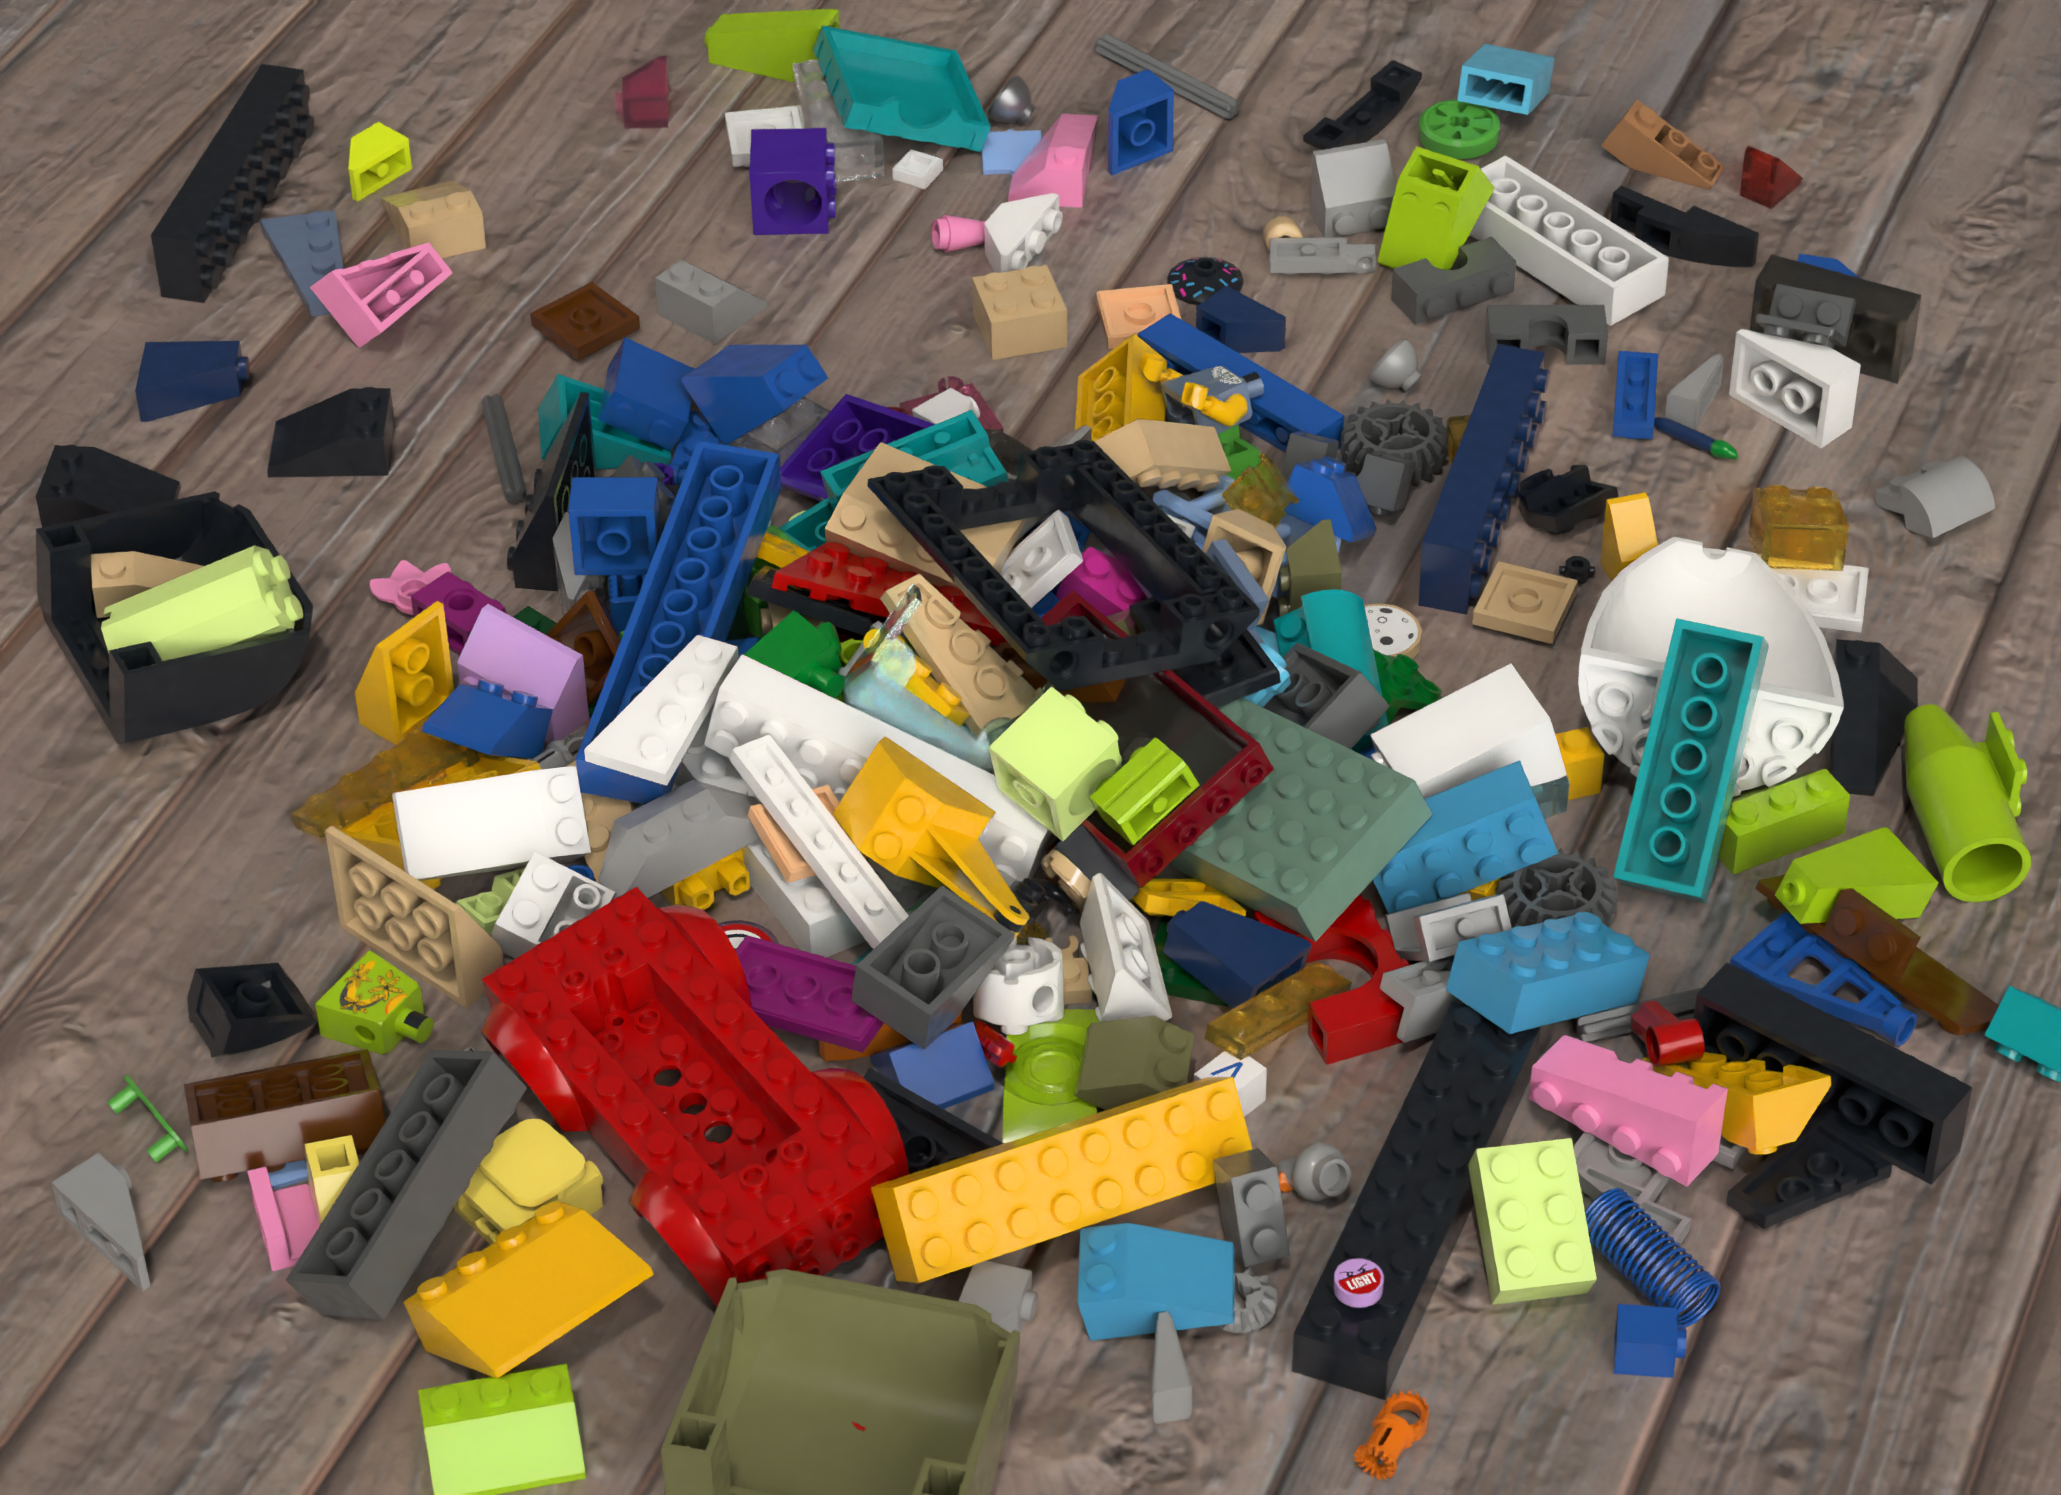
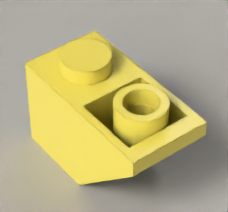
[304,1135,359,1226]

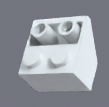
[491,851,615,959]

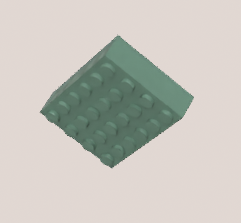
[1143,698,1432,942]

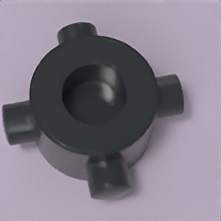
[1559,556,1595,585]

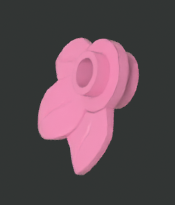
[370,560,452,615]

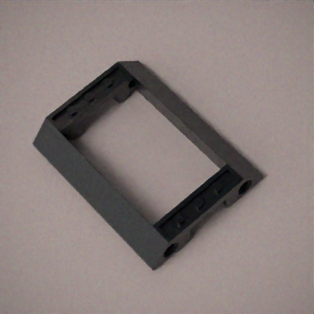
[867,440,1260,691]

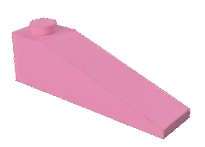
[1008,114,1098,208]

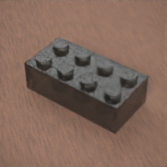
[1750,254,1922,384]

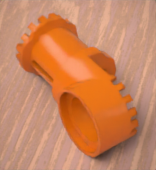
[1353,1391,1429,1480]

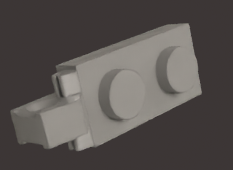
[1270,238,1376,275]

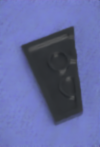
[1726,1115,1893,1229]

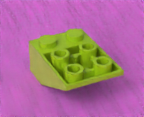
[1377,146,1495,270]

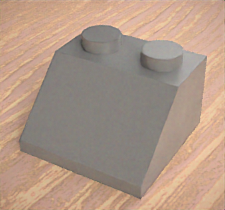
[1310,139,1396,238]
[655,260,767,344]

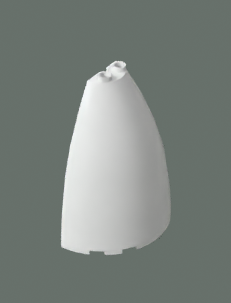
[1578,537,1844,797]

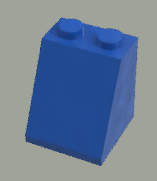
[680,345,828,445]

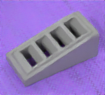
[1665,354,1724,430]
[1151,1311,1192,1424]

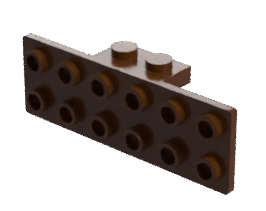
[1755,875,1999,1035]

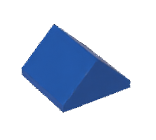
[870,1021,995,1109]

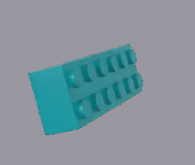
[1613,618,1769,904]

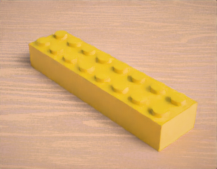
[871,1077,1252,1283]

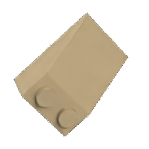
[381,181,486,258]

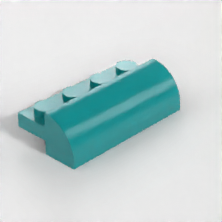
[821,410,1009,511]
[1274,589,1388,752]

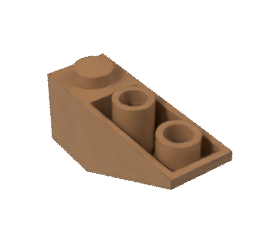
[1601,99,1725,190]

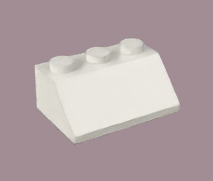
[1080,872,1172,1022]

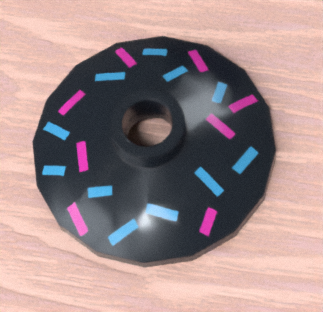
[1167,257,1243,305]

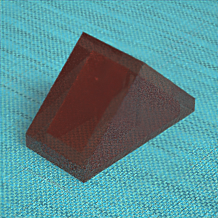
[1740,145,1803,209]

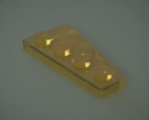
[291,729,480,838]

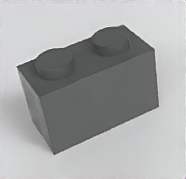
[1213,1148,1290,1267]

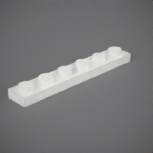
[730,734,909,949]

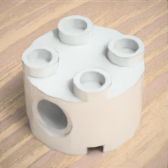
[973,937,1064,1035]

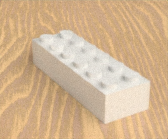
[1469,156,1669,326]

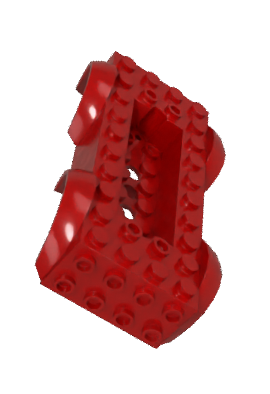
[480,887,909,1308]

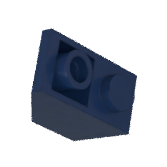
[1196,286,1286,353]

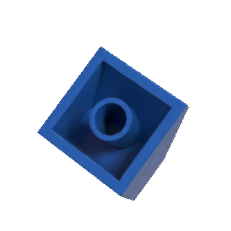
[1108,69,1174,176]
[1278,456,1377,543]
[422,679,553,758]

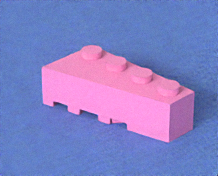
[1529,1035,1728,1187]

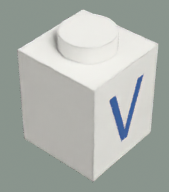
[1194,1045,1267,1117]

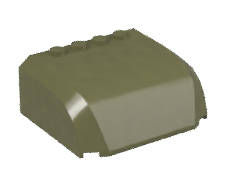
[661,1269,1020,1495]

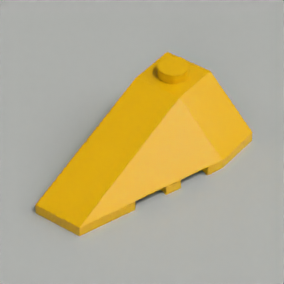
[1643,1052,1831,1155]

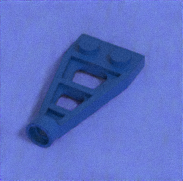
[1730,912,1917,1046]

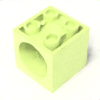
[989,687,1122,841]

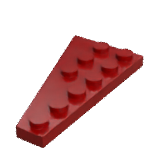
[771,542,1008,646]

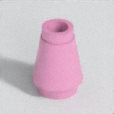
[931,215,986,253]

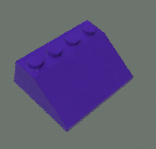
[780,394,935,501]

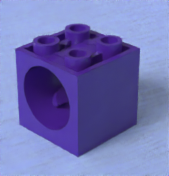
[749,128,837,235]

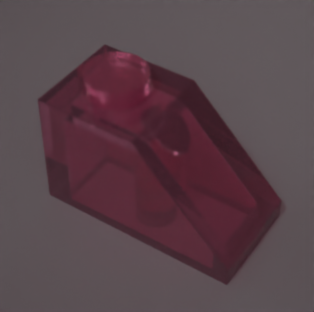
[615,56,669,129]

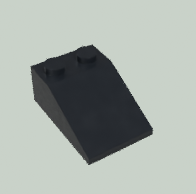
[267,387,395,478]
[36,445,181,527]

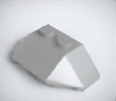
[598,780,761,901]

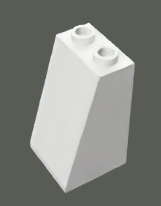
[1370,664,1567,799]

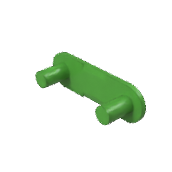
[107,1074,189,1163]

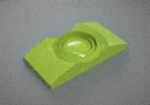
[1002,1009,1100,1143]

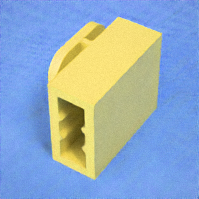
[454,1119,603,1245]

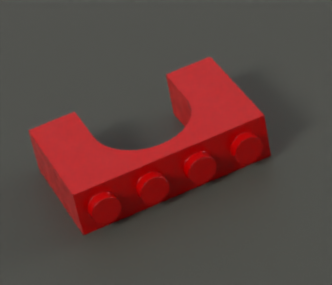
[1254,894,1410,1065]

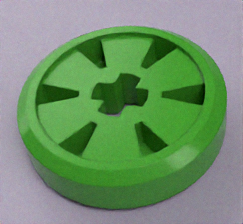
[1418,99,1500,159]

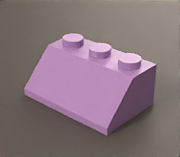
[457,604,589,743]

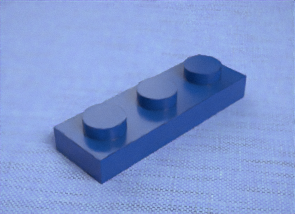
[1612,351,1658,439]

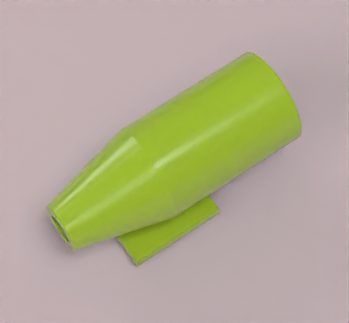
[1904,704,2031,902]

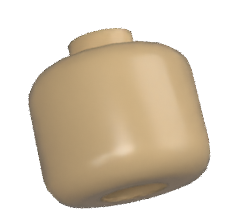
[1263,216,1303,252]

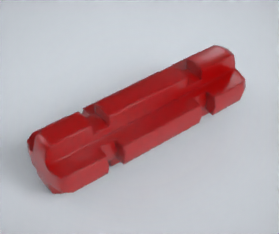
[974,1019,1017,1068]

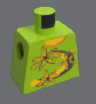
[315,950,433,1055]

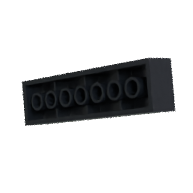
[151,64,314,303]

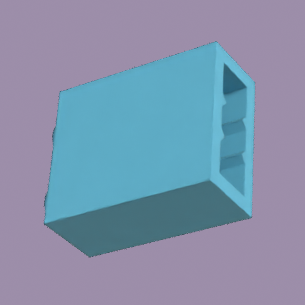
[1457,44,1555,115]

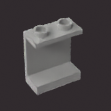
[1384,893,1512,962]

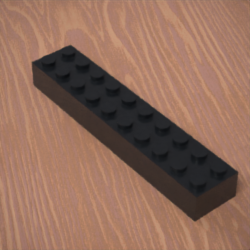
[1292,1001,1541,1400]

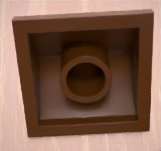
[546,590,621,705]

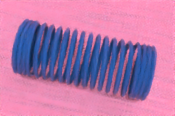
[1585,1188,1721,1328]

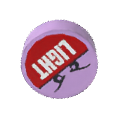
[1334,1258,1384,1308]

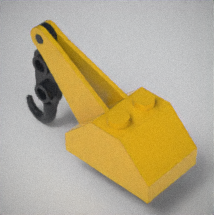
[832,736,1075,938]

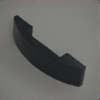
[1303,59,1422,150]

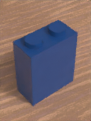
[598,337,694,452]

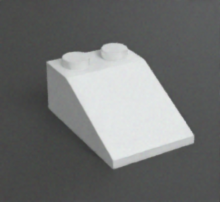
[1729,329,1861,448]

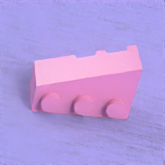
[310,242,453,348]

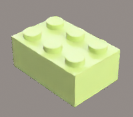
[1468,1138,1597,1305]

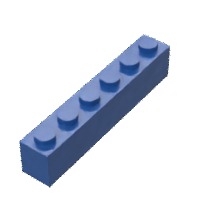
[1138,313,1344,453]

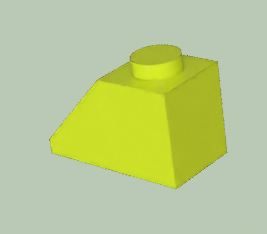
[348,122,412,202]

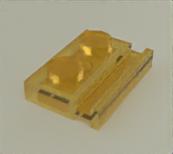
[1221,452,1300,528]

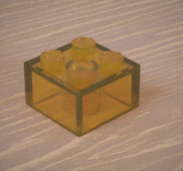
[1748,485,1849,571]

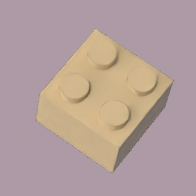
[972,265,1067,360]

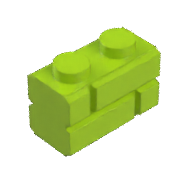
[1089,737,1199,846]

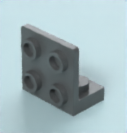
[1755,284,1856,349]

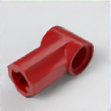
[1631,1000,1704,1067]

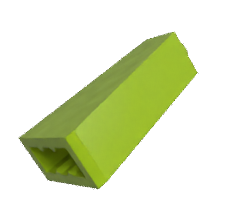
[704,9,840,90]
[1775,827,1939,924]

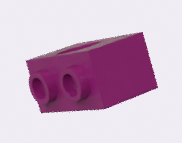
[411,571,507,656]

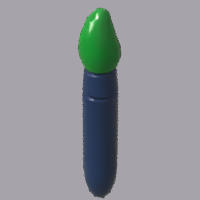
[1654,417,1738,459]

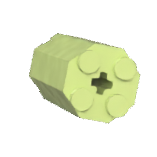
[101,545,303,661]

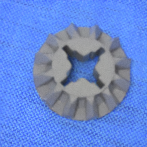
[1215,1267,1278,1333]

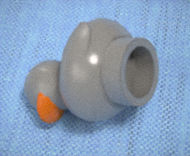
[1277,1142,1351,1201]

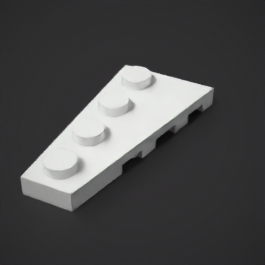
[584,635,739,786]

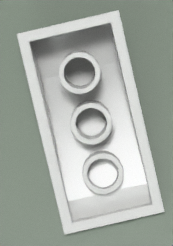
[392,766,591,880]

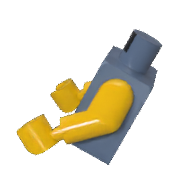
[1139,352,1264,434]

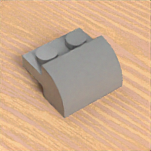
[1875,456,1995,538]

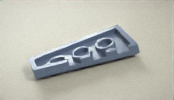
[260,211,343,317]

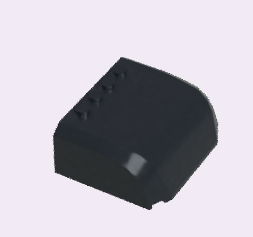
[36,491,313,744]

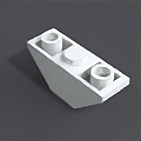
[984,193,1063,273]

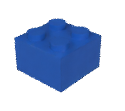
[568,477,662,575]

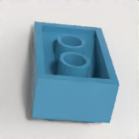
[1077,1223,1235,1341]

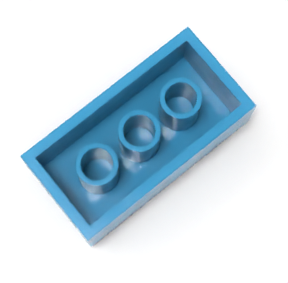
[1373,760,1559,914]
[1446,912,1650,1034]

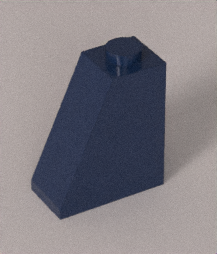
[135,341,250,422]
[1163,901,1312,1017]

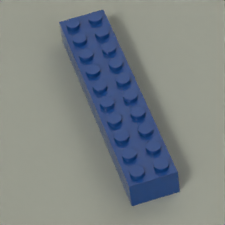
[576,441,782,804]

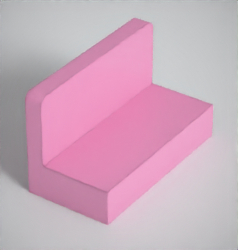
[247,1167,319,1271]

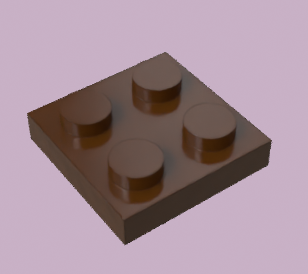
[530,282,640,361]

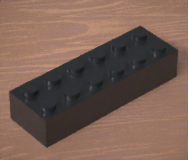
[1694,962,1972,1185]

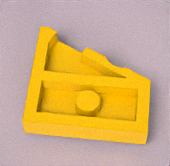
[1132,878,1246,917]

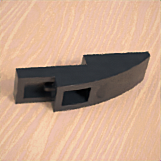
[1610,186,1759,267]

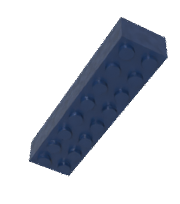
[1418,344,1550,615]

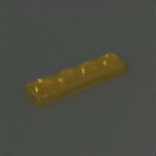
[1204,961,1352,1060]

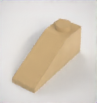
[91,551,204,618]

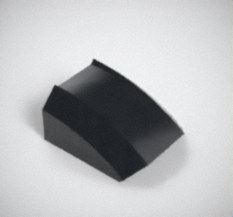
[187,963,318,1058]

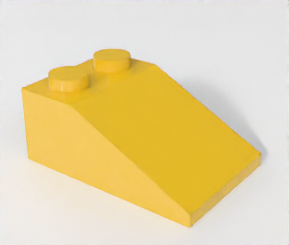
[355,601,454,745]

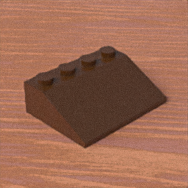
[184,1049,386,1182]

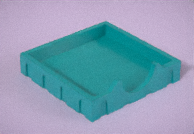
[813,26,991,152]

